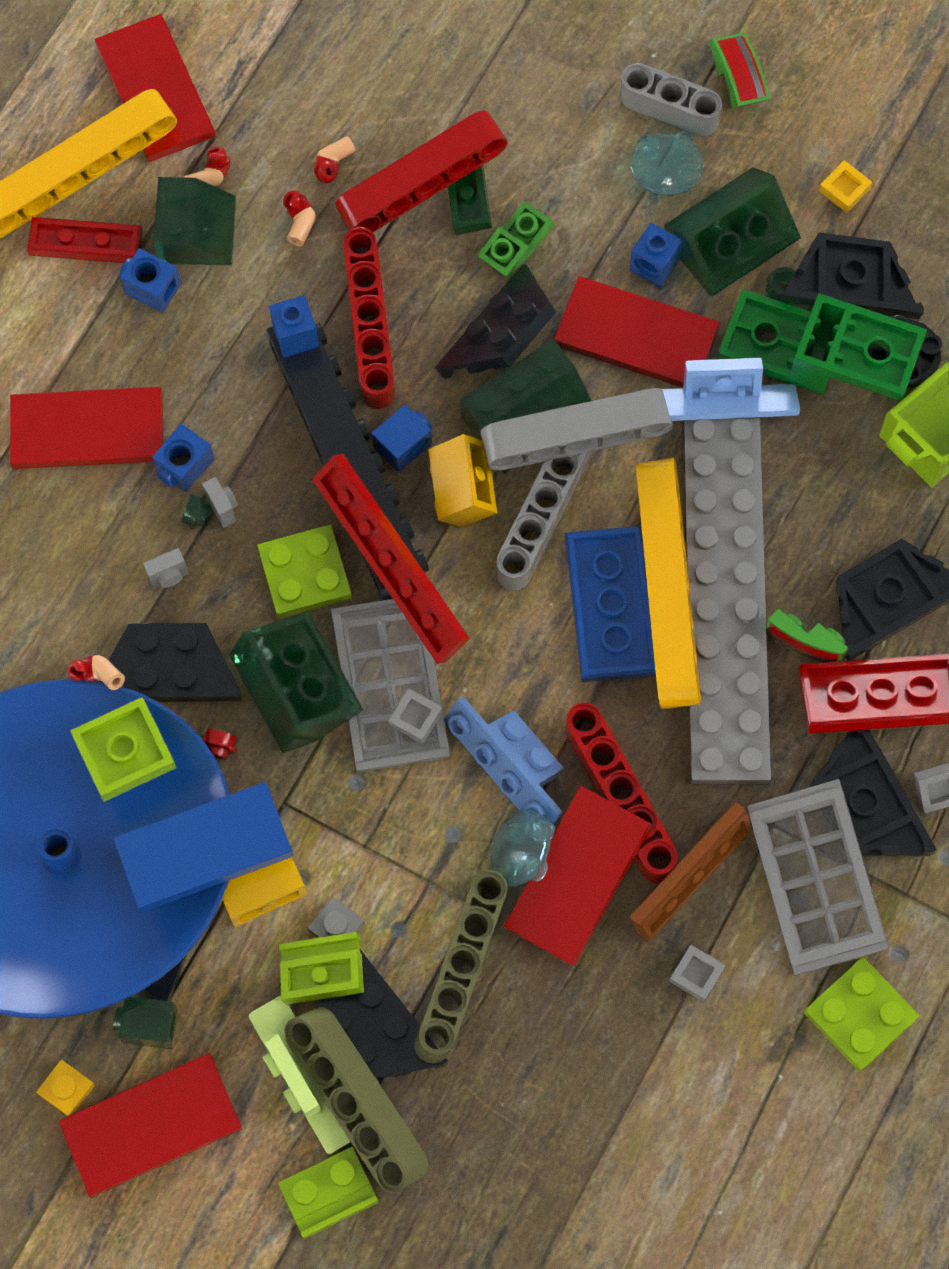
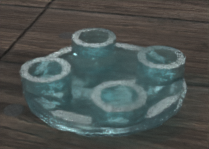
[631,132,704,196]
[490,809,555,887]

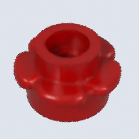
[202,729,237,760]

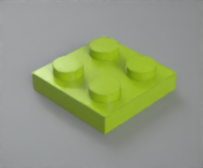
[257,524,352,619]
[70,697,176,802]
[803,957,920,1073]

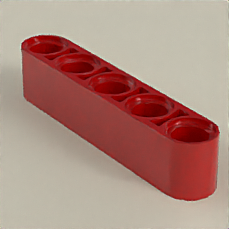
[335,110,508,232]
[343,227,395,409]
[566,702,678,883]

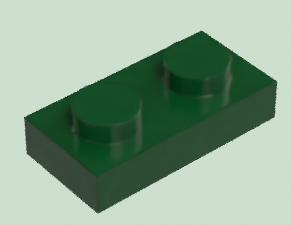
[448,165,492,235]

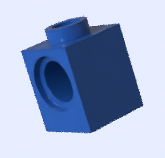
[629,222,683,288]
[120,248,182,313]
[268,295,319,358]
[372,404,432,473]
[152,423,215,492]

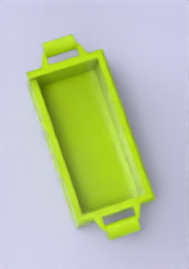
[879,361,949,488]

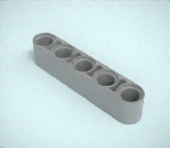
[481,388,673,471]
[496,451,593,591]

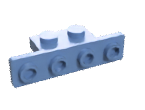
[444,697,564,836]

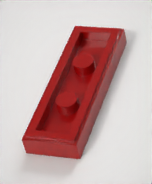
[27,217,143,263]

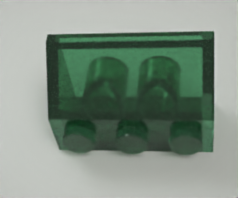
[664,167,801,297]
[460,339,592,474]
[229,611,363,753]

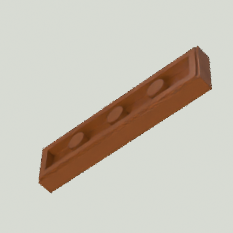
[629,802,753,942]

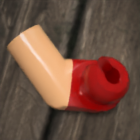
[314,136,356,183]
[184,146,230,194]
[283,190,316,247]
[68,655,125,690]

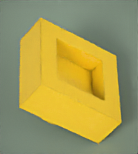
[819,160,872,213]
[36,1059,96,1117]

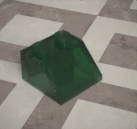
[153,177,236,265]

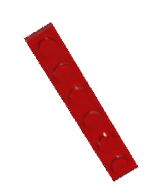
[312,454,470,664]

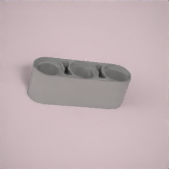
[620,63,722,136]

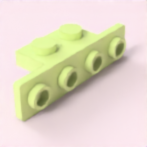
[248,996,351,1155]

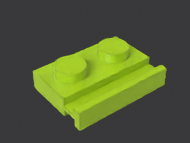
[279,932,364,1005]
[278,1146,379,1239]

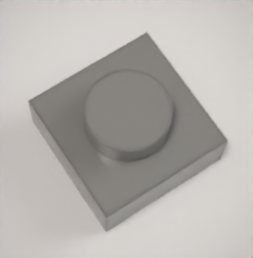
[202,477,238,528]
[143,548,189,589]
[388,688,443,744]
[914,763,949,814]
[308,897,365,938]
[669,945,726,1002]

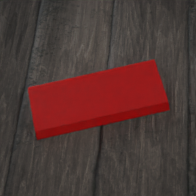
[95,13,216,163]
[554,276,720,388]
[10,387,163,469]
[798,654,949,734]
[503,786,652,966]
[59,1053,243,1198]

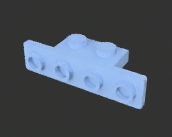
[662,358,800,421]

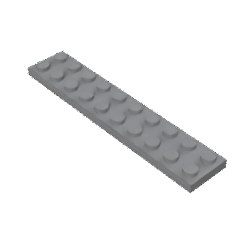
[683,417,771,784]

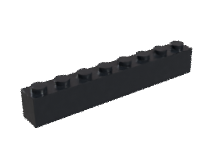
[266,323,429,601]

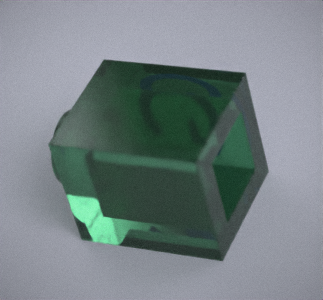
[114,997,178,1049]

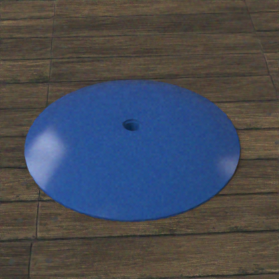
[0,679,230,1019]

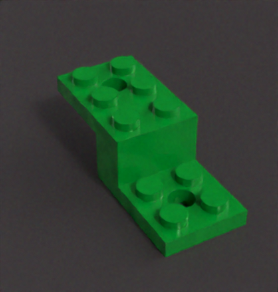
[717,289,927,401]

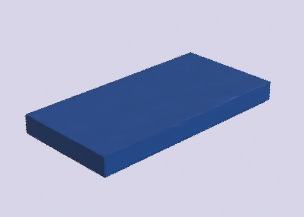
[565,526,656,683]
[114,782,294,913]

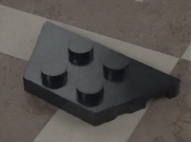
[781,232,924,319]
[434,264,556,379]
[836,539,949,661]
[98,623,242,702]
[809,730,937,856]
[316,949,448,1081]

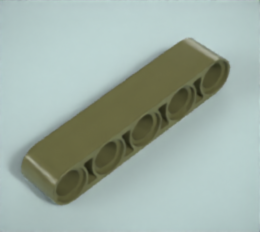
[414,870,508,1064]
[284,1007,429,1193]

